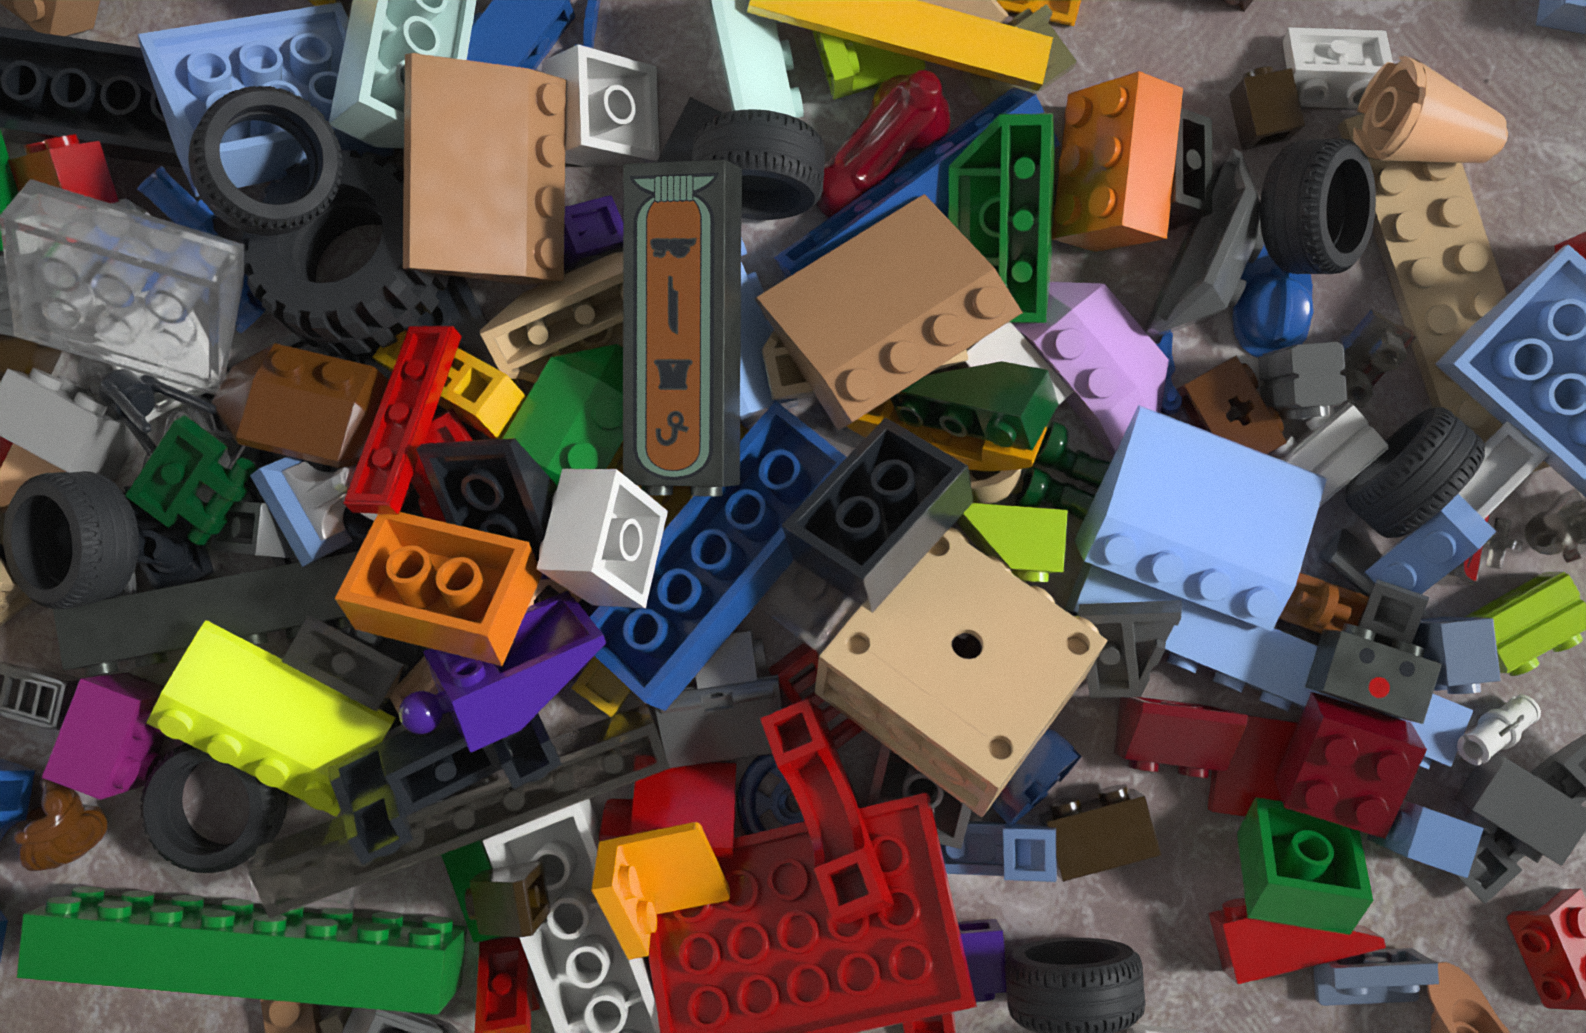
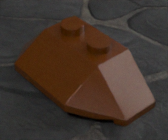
[211,343,389,468]

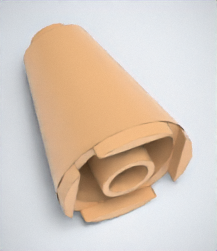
[1353,56,1508,163]

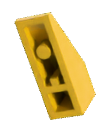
[372,330,527,439]

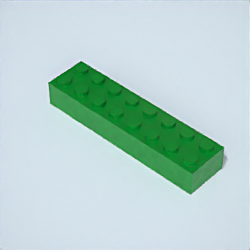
[17,886,467,1015]

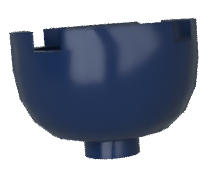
[992,729,1082,826]

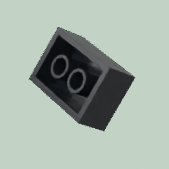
[782,417,973,613]

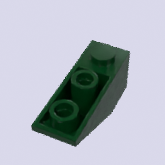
[890,361,1059,451]

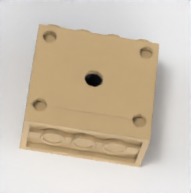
[814,527,1108,818]

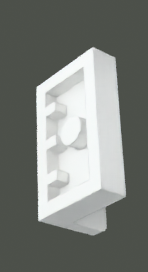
[1282,27,1393,109]

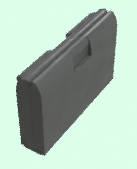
[655,674,784,768]

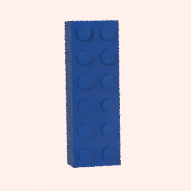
[590,400,847,711]

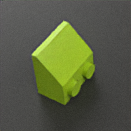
[956,503,1068,582]

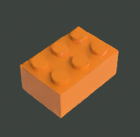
[1052,71,1183,252]
[335,512,542,666]

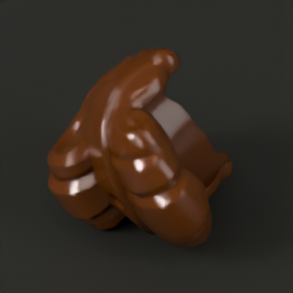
[13,777,108,871]

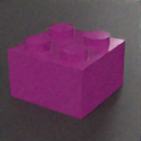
[42,672,166,800]

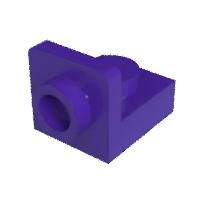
[564,195,623,271]

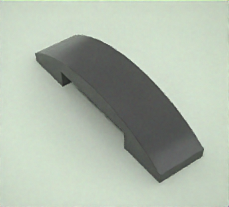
[1455,734,1586,904]

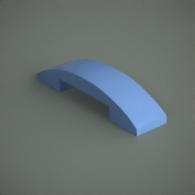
[940,821,1057,882]

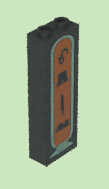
[623,160,742,496]

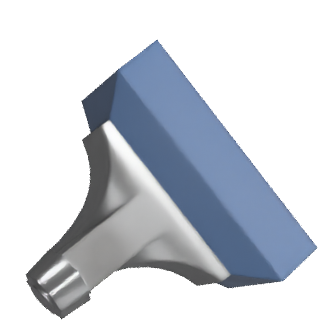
[250,456,356,567]

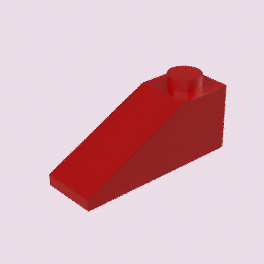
[1208,898,1386,984]

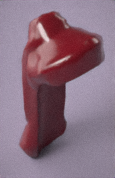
[816,70,950,218]

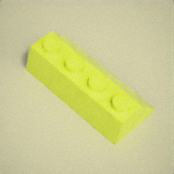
[147,620,395,817]

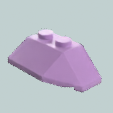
[1011,282,1169,457]

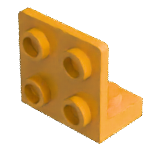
[591,822,730,960]

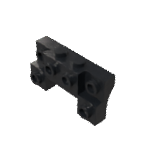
[328,712,562,865]

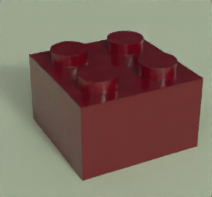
[1274,692,1427,839]

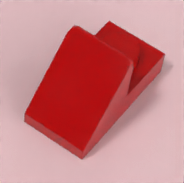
[474,937,540,1033]

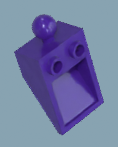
[399,590,606,752]

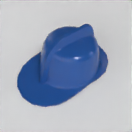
[1232,245,1314,358]

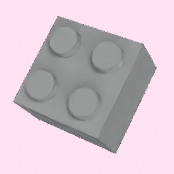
[0,368,137,480]

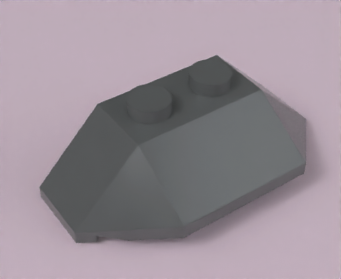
[1143,148,1264,339]

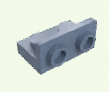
[1313,948,1439,1006]

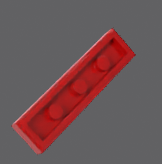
[343,326,462,515]

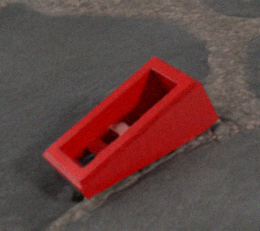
[768,641,864,749]

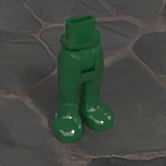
[1016,421,1111,521]

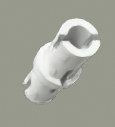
[1457,694,1541,765]

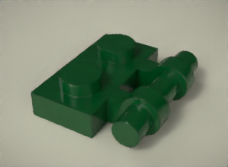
[125,415,256,545]

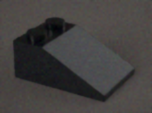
[416,438,558,580]

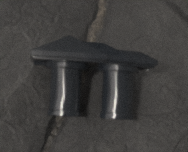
[121,486,214,590]

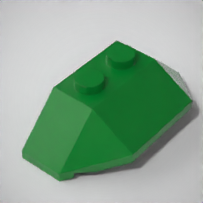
[948,113,1055,323]
[502,344,623,486]

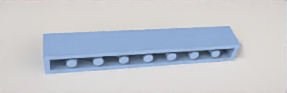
[1065,562,1473,770]

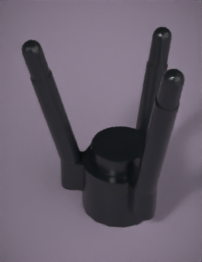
[99,368,217,457]

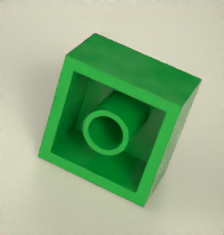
[1237,797,1374,935]

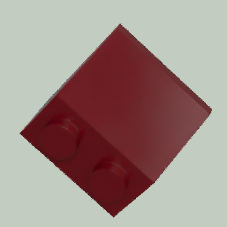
[1114,697,1248,778]

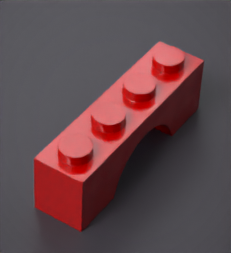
[760,698,895,924]

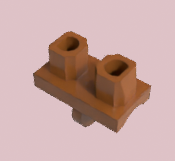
[1278,572,1369,634]

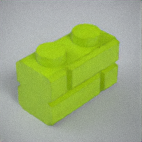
[1464,572,1586,676]

